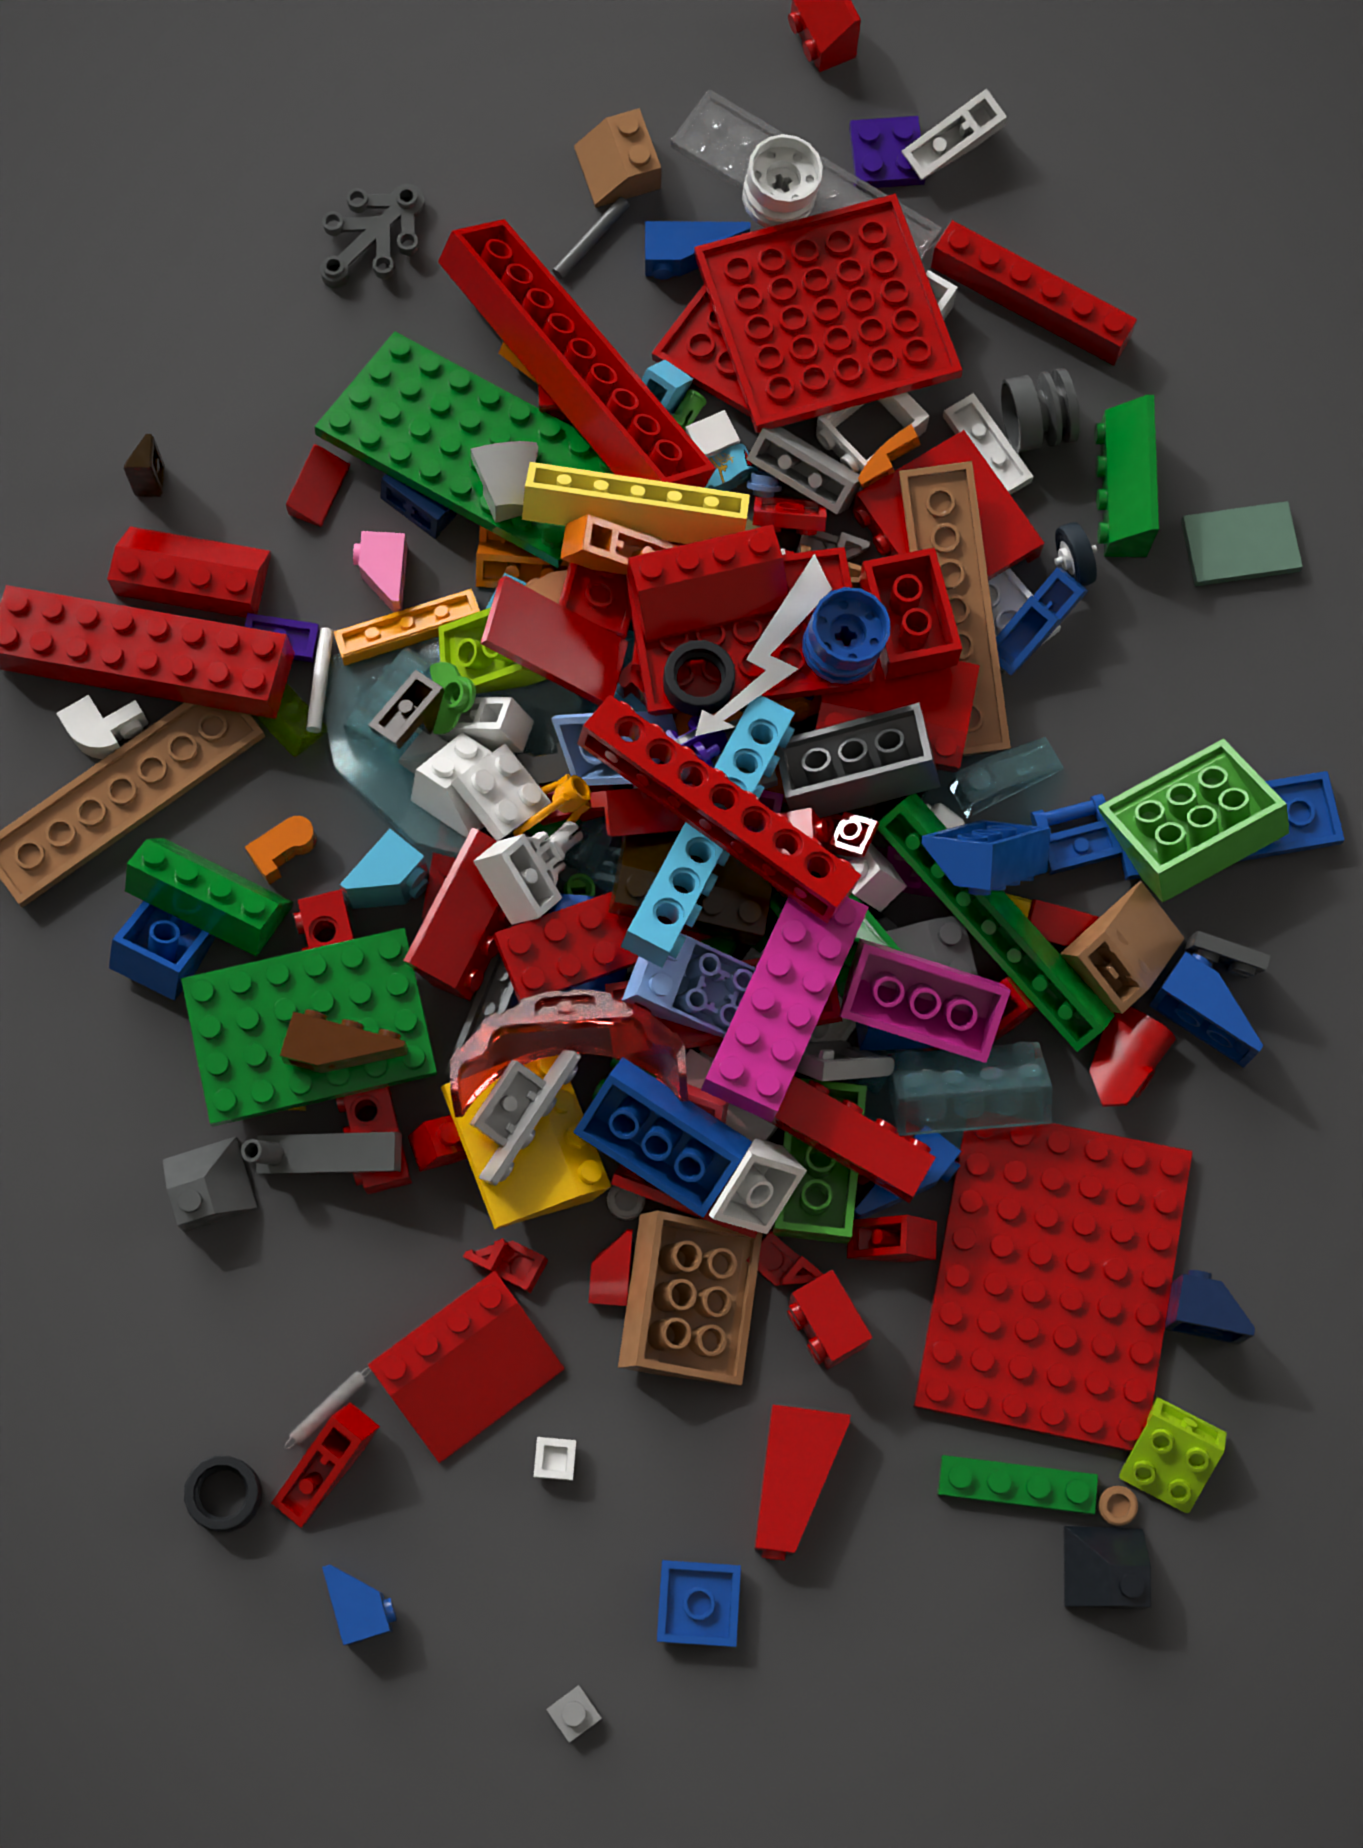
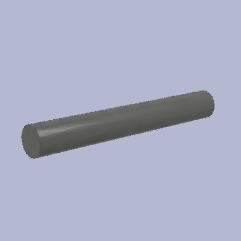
[552,197,630,280]

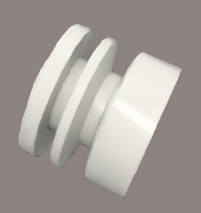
[742,134,823,228]

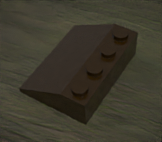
[608,830,772,946]

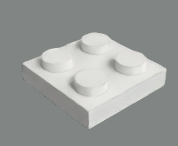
[451,743,551,841]

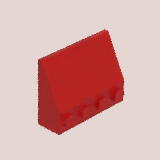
[815,658,980,773]
[367,1270,565,1464]

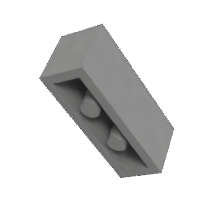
[746,427,861,514]

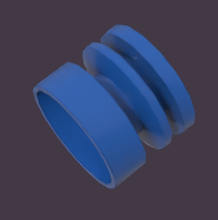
[802,587,890,684]

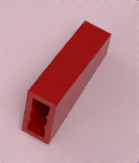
[754,1404,851,1561]

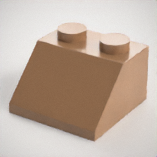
[574,108,661,208]

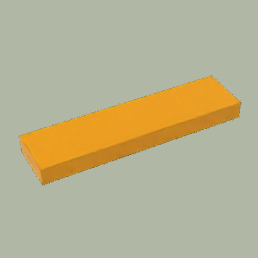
[334,588,480,666]

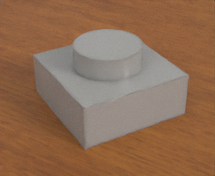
[546,1685,602,1743]

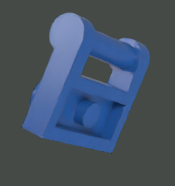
[1030,794,1122,875]

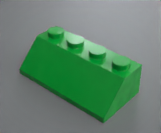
[1094,395,1159,557]
[125,838,294,957]

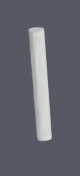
[306,628,334,733]

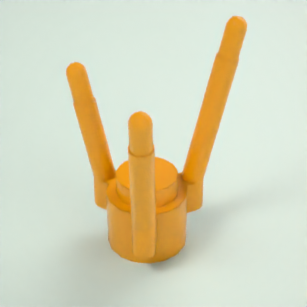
[513,774,591,836]

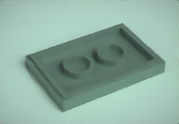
[1181,501,1303,587]

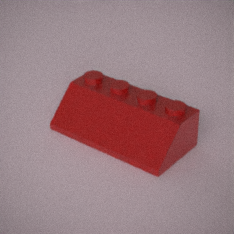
[627,524,788,643]
[107,526,272,618]
[403,828,511,1001]

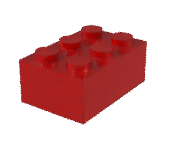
[859,547,963,680]

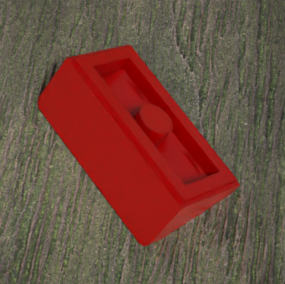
[286,444,350,527]

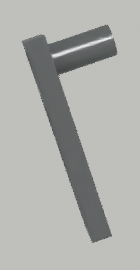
[241,1132,402,1175]

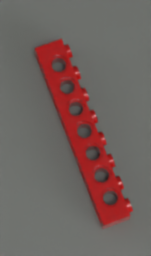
[577,695,862,924]
[294,889,412,1195]

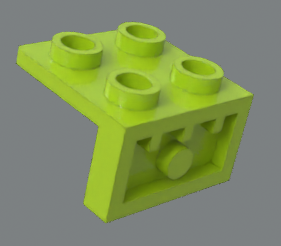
[1119,1396,1227,1513]

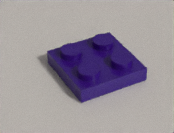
[849,116,925,189]

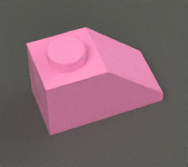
[353,531,408,613]

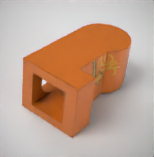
[245,816,317,885]

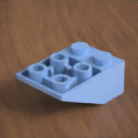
[622,933,756,1038]

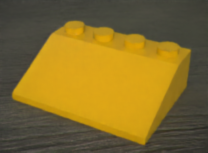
[441,1046,611,1229]

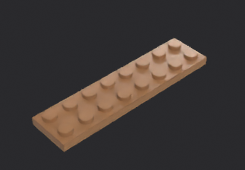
[899,461,1011,757]
[0,703,265,908]

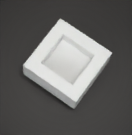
[533,1437,577,1481]

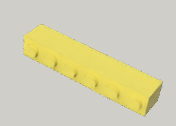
[522,462,750,544]

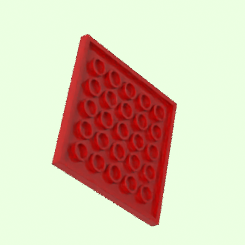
[694,193,963,433]

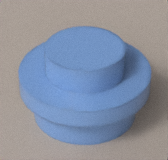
[746,471,783,498]

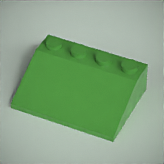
[1098,738,1289,903]

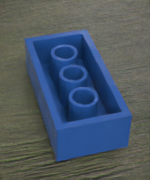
[573,1057,752,1218]

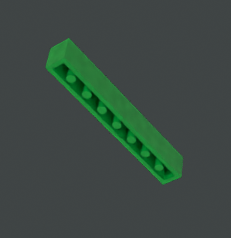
[877,793,1115,1052]

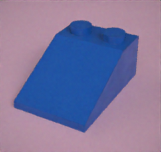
[109,901,216,1001]
[1149,952,1263,1068]

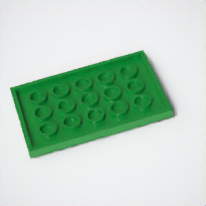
[181,928,438,1127]

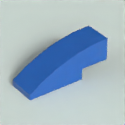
[996,567,1088,676]

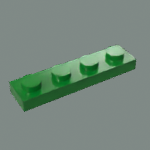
[937,1455,1098,1515]

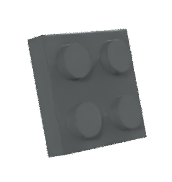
[1184,931,1271,978]

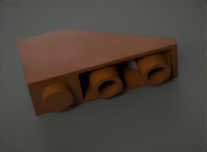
[280,1009,408,1073]

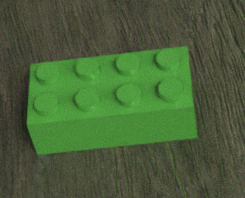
[773,1078,867,1244]

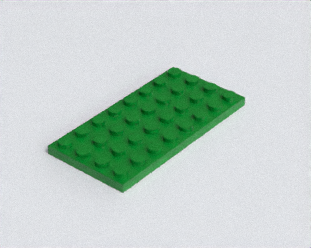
[314,331,614,568]

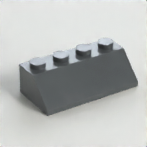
[776,703,941,818]

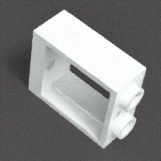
[816,392,929,474]

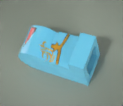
[705,444,758,491]

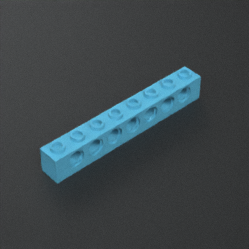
[621,695,795,968]

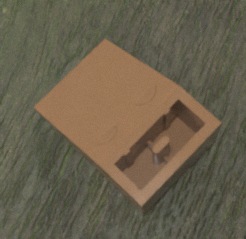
[1060,881,1185,1014]

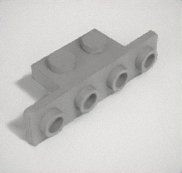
[469,1050,581,1186]

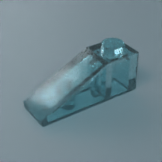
[950,737,1064,818]

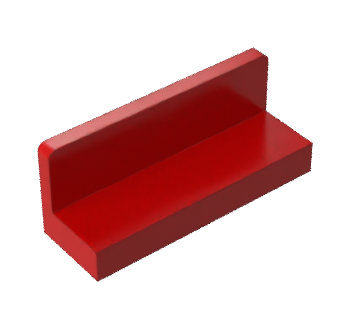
[590,784,696,837]

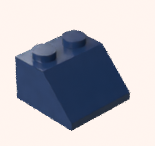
[1165,1270,1255,1345]

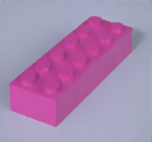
[701,896,869,1122]

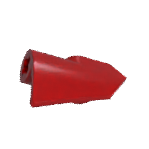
[1089,1007,1176,1107]

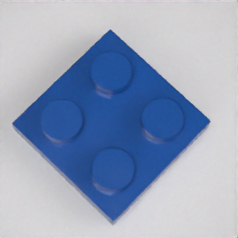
[657,1560,741,1647]

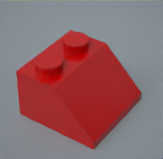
[788,0,861,72]

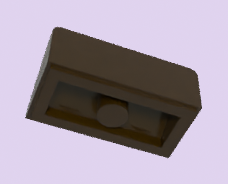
[123,434,165,497]

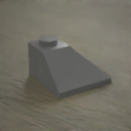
[163,1136,258,1233]

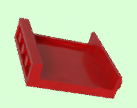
[853,430,1044,581]

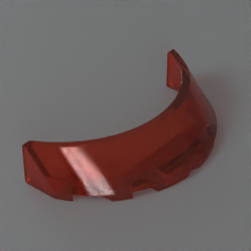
[450,989,688,1118]

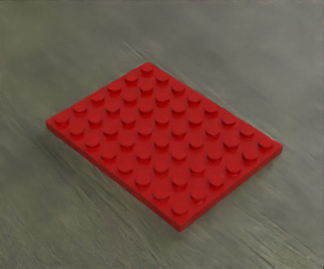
[913,1106,1193,1452]

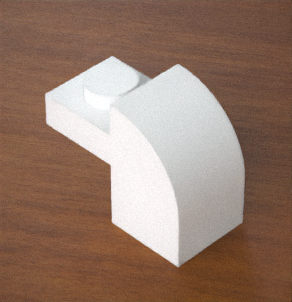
[57,695,149,759]

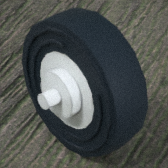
[1054,522,1097,587]

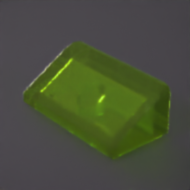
[256,683,329,757]

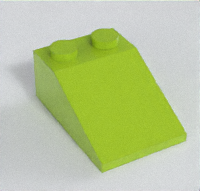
[438,607,546,694]

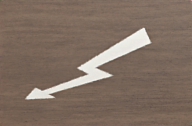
[695,554,832,736]

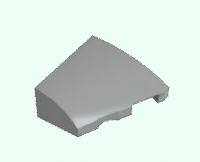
[471,441,538,523]

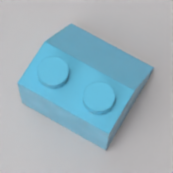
[340,829,429,909]

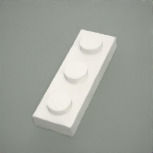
[943,393,1034,495]

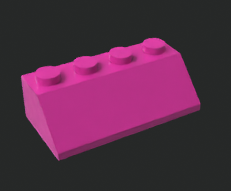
[840,938,1011,1063]

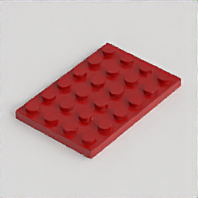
[625,547,870,716]

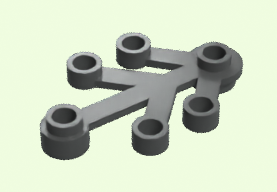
[320,184,425,288]

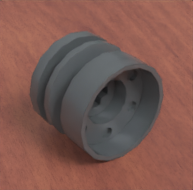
[1000,368,1080,453]

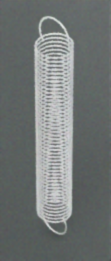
[285,1367,371,1449]

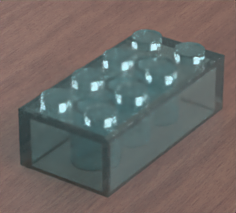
[888,1041,1052,1136]

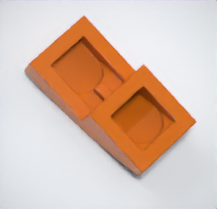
[858,424,921,489]

